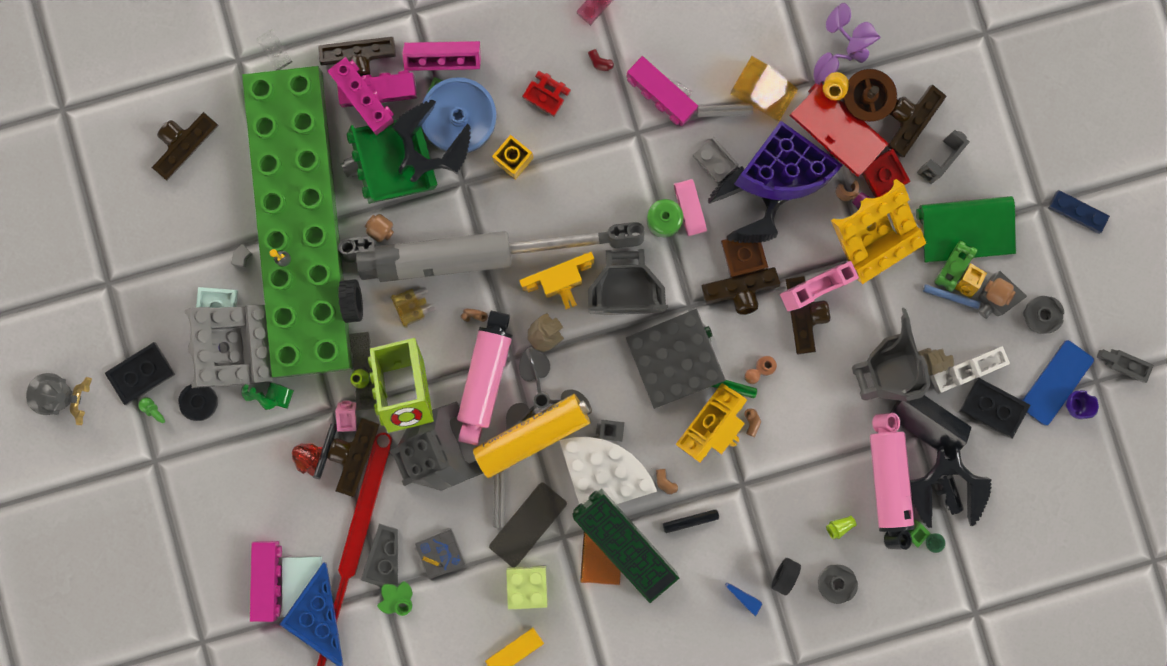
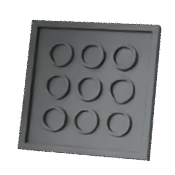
[626,309,726,409]

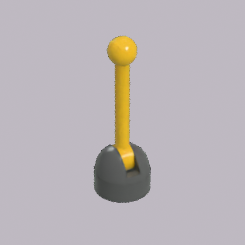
[269,249,291,267]

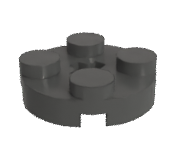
[1023,296,1065,334]
[818,564,858,604]

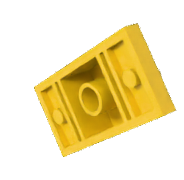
[519,251,594,310]
[675,383,747,463]

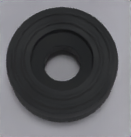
[771,558,801,596]

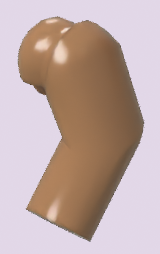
[461,308,488,322]
[656,469,678,494]

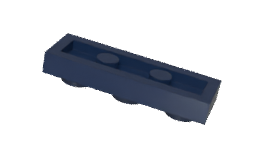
[1048,190,1110,234]

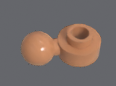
[745,356,777,384]

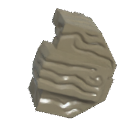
[527,313,564,352]
[918,348,954,376]

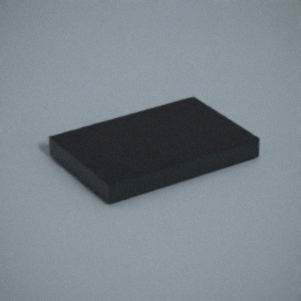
[105,342,175,405]
[960,377,1031,439]

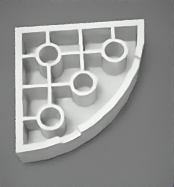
[559,437,657,504]

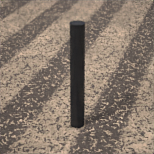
[313,423,337,479]

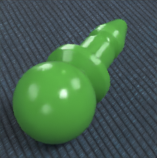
[139,397,165,423]

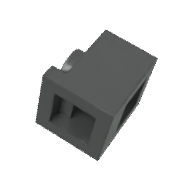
[596,420,625,442]

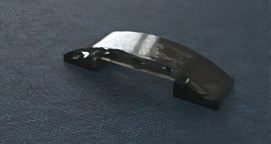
[349,332,377,411]

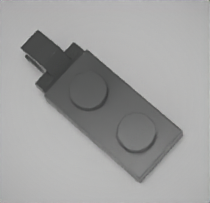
[1097,349,1154,383]

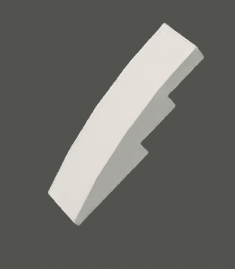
[930,346,1010,394]

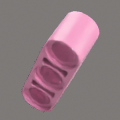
[674,179,707,236]

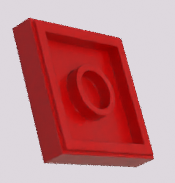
[862,149,911,198]

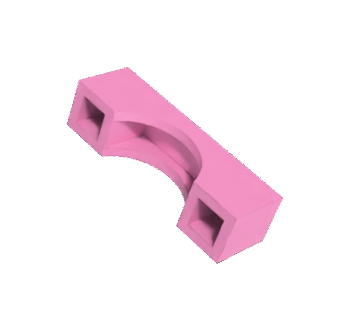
[780,261,859,312]

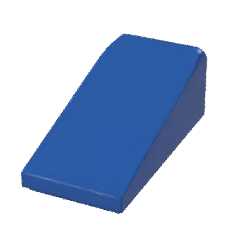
[725,583,762,617]

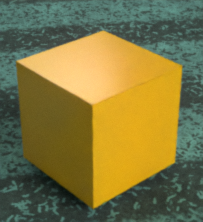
[492,135,534,180]

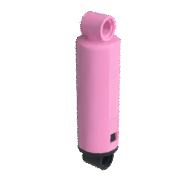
[457,310,513,446]
[870,413,915,550]

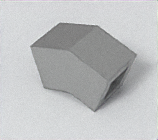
[231,244,253,267]

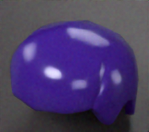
[1066,390,1099,419]

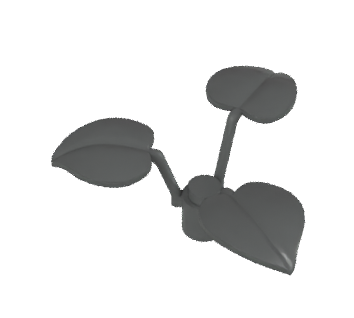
[506,347,592,430]

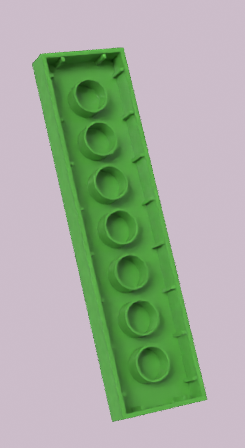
[242,66,353,378]

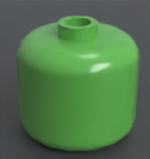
[646,199,684,238]

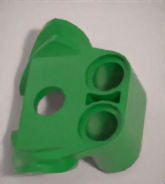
[241,382,294,410]

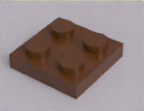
[721,239,768,278]

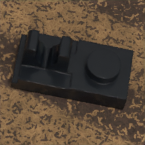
[934,475,964,515]

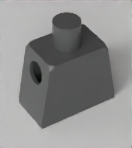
[978,271,1027,319]

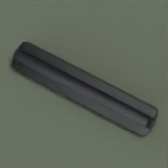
[663,509,719,533]

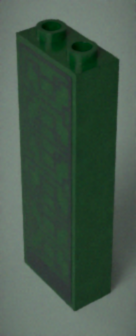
[572,489,680,603]

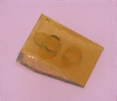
[730,56,798,121]

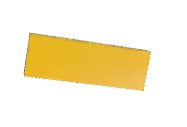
[485,627,544,666]

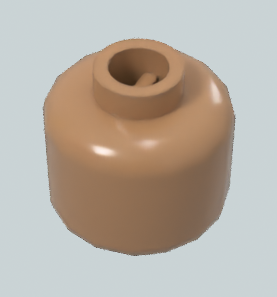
[365,214,394,242]
[985,278,1016,307]

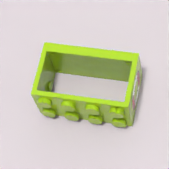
[368,338,434,433]

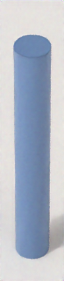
[923,284,981,309]

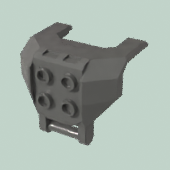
[588,249,668,315]
[852,308,930,401]
[389,401,483,491]

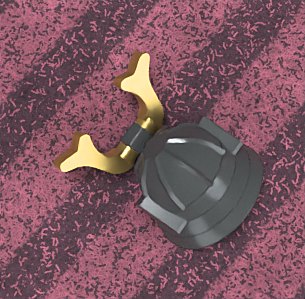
[26,373,92,426]

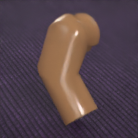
[744,408,761,437]

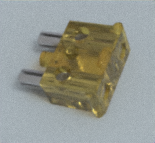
[391,287,436,328]

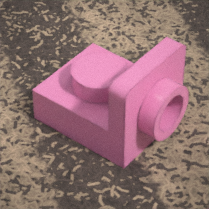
[335,400,357,432]

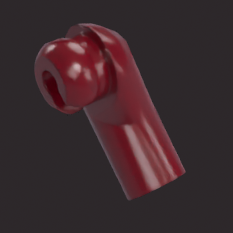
[588,49,614,71]

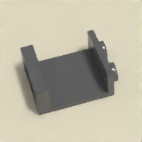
[917,130,970,184]

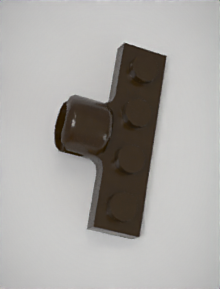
[318,37,396,76]
[887,85,947,158]
[151,112,219,181]
[701,267,780,315]
[785,276,831,355]
[328,418,380,497]

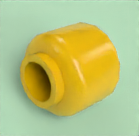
[823,72,849,101]

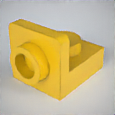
[955,263,987,298]

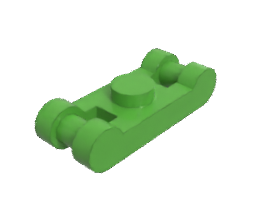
[934,240,977,292]

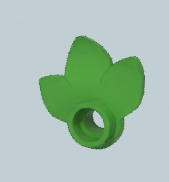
[377,581,413,616]

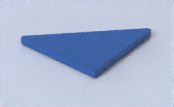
[279,562,344,666]

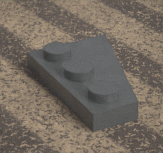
[361,523,398,587]

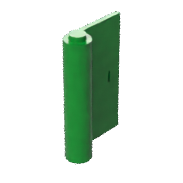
[916,196,1016,263]

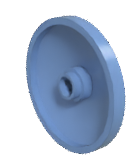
[422,77,497,153]

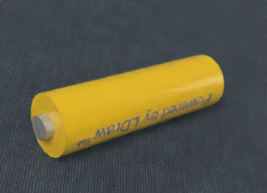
[473,394,591,478]

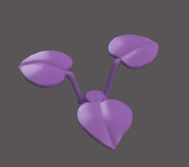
[814,3,881,85]

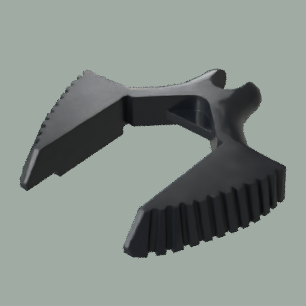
[392,100,471,182]
[708,166,789,243]
[910,446,992,528]

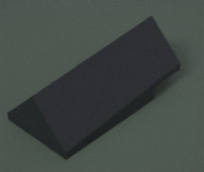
[890,395,972,458]

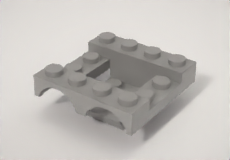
[185,305,273,388]

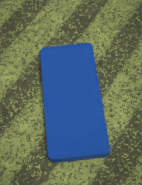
[1022,340,1094,425]

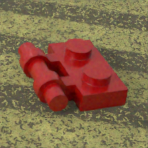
[522,71,571,117]

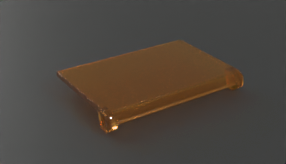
[580,532,621,585]

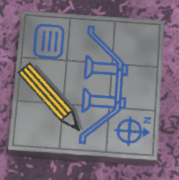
[415,528,466,580]

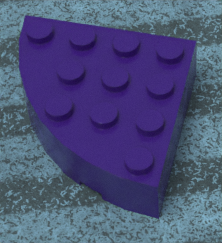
[734,121,843,200]

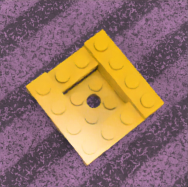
[831,179,926,284]

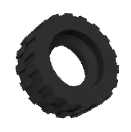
[338,279,363,323]

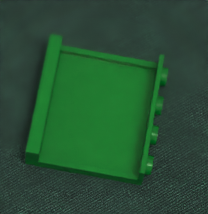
[347,120,438,204]

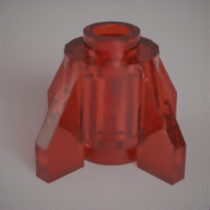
[292,443,323,476]

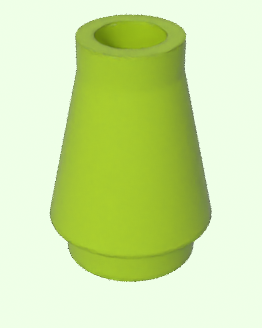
[350,369,369,388]
[826,515,857,540]

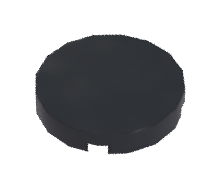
[178,384,218,421]

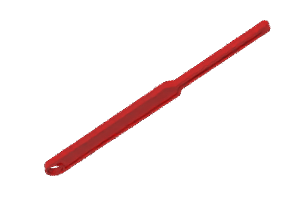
[317,432,392,666]

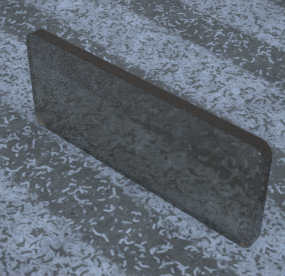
[489,482,567,568]

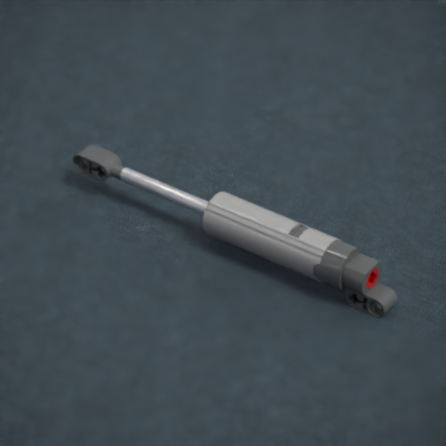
[338,222,644,282]

